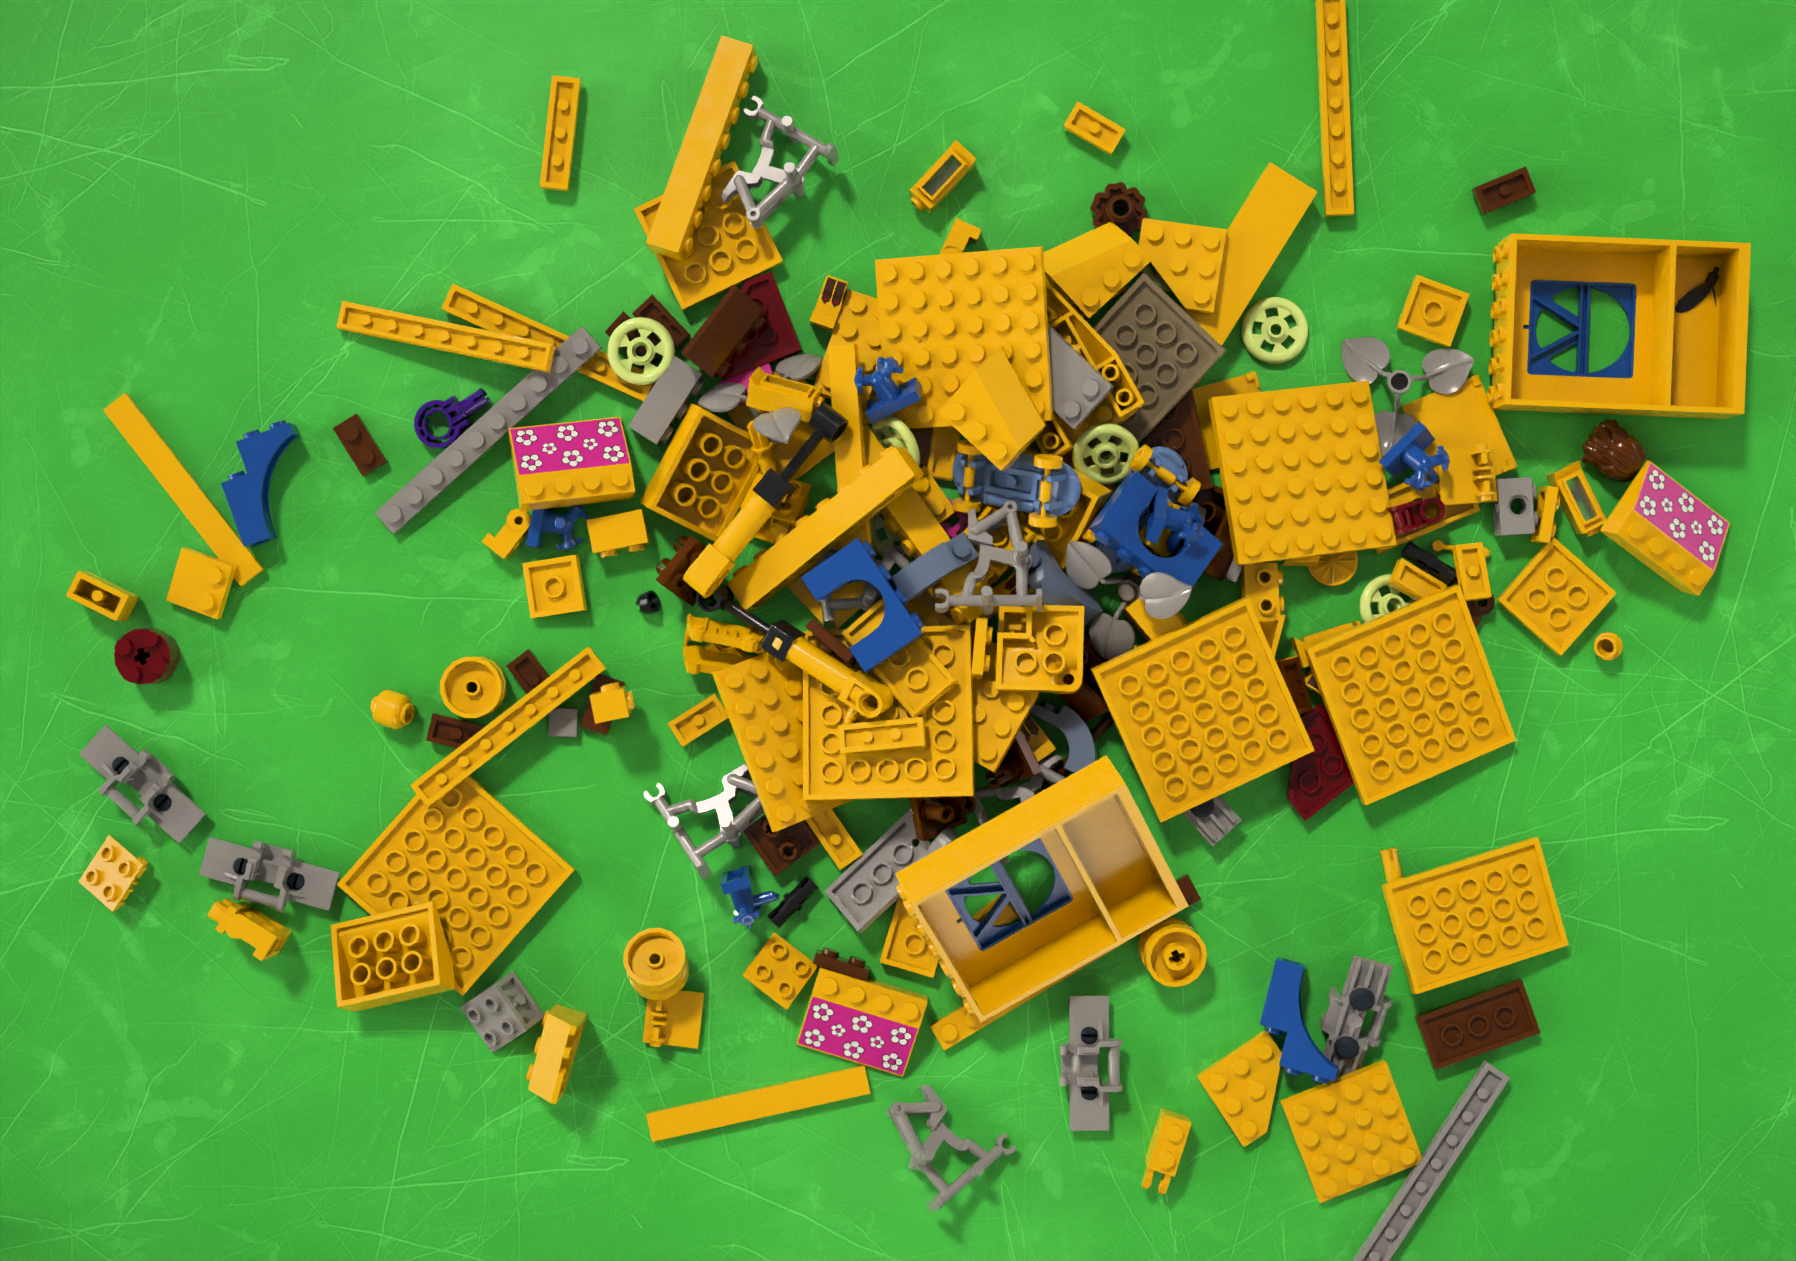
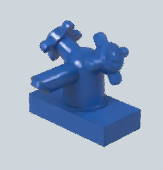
[854,356,922,424]
[1378,421,1450,491]
[1146,486,1204,552]
[526,505,589,550]
[721,865,779,928]

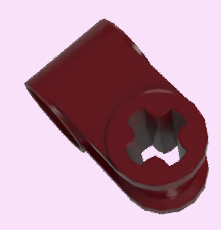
[1387,498,1446,535]

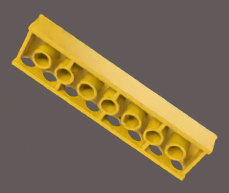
[1180,162,1317,384]

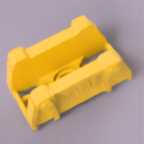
[682,614,766,675]

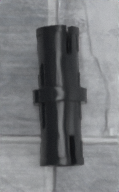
[1400,541,1456,585]
[767,876,819,928]

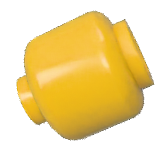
[370,689,415,730]

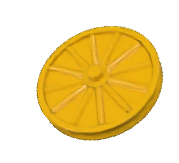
[1308,551,1358,586]

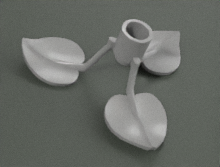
[1341,337,1474,457]
[698,353,823,444]
[1066,541,1192,660]

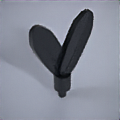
[1675,267,1719,313]

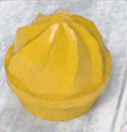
[1594,632,1623,660]

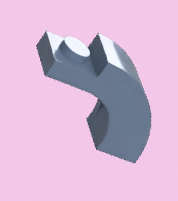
[889,532,979,605]
[1028,540,1103,627]
[1030,702,1098,773]

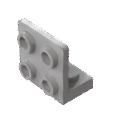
[461,970,544,1052]

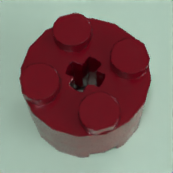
[114,628,180,685]

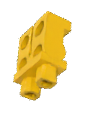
[207,898,292,961]

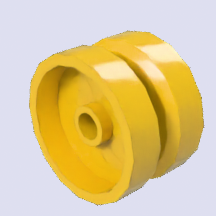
[440,656,508,718]
[1137,917,1207,987]
[623,928,689,1000]

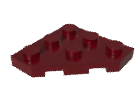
[722,272,802,381]
[1287,703,1354,821]

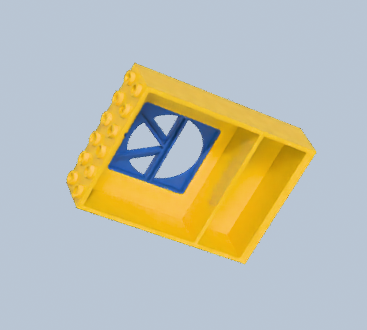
[1487,233,1751,419]
[895,755,1189,1022]

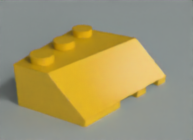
[1043,221,1152,320]
[938,346,1046,471]
[526,1004,588,1104]

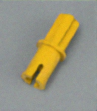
[747,420,778,475]

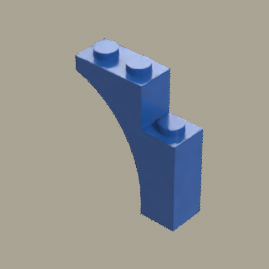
[221,420,300,548]
[1260,957,1339,1084]

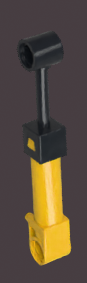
[683,403,849,598]
[696,580,894,724]

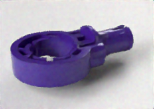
[414,388,491,448]

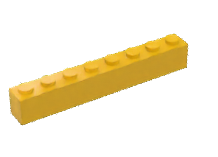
[646,35,758,261]
[863,424,996,626]
[727,446,924,611]

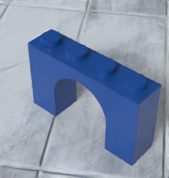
[1088,471,1223,587]
[801,538,925,673]

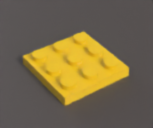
[1496,537,1616,656]

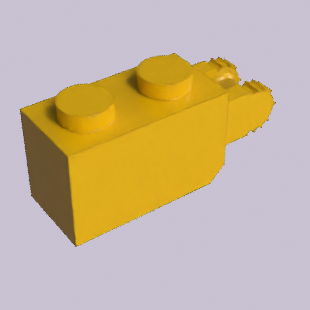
[1141,1108,1192,1194]

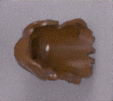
[1582,419,1646,483]

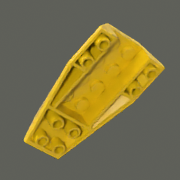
[1035,279,1145,456]

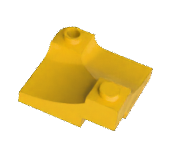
[996,605,1085,694]

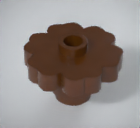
[1090,182,1147,237]

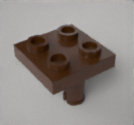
[656,536,706,606]
[985,729,1042,788]
[909,797,976,841]
[743,814,821,876]

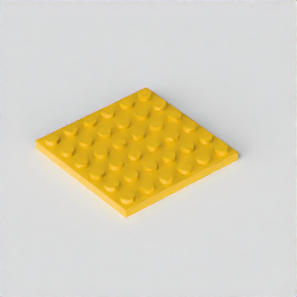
[875,246,1054,430]
[1208,380,1397,566]
[1304,584,1516,805]
[1091,597,1315,822]
[803,625,974,801]
[337,775,575,996]

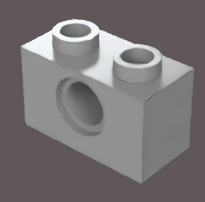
[1492,477,1538,536]

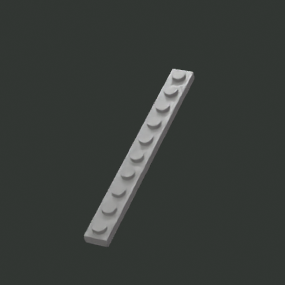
[375,326,602,534]
[1352,1061,1510,1261]

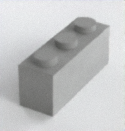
[628,355,705,446]

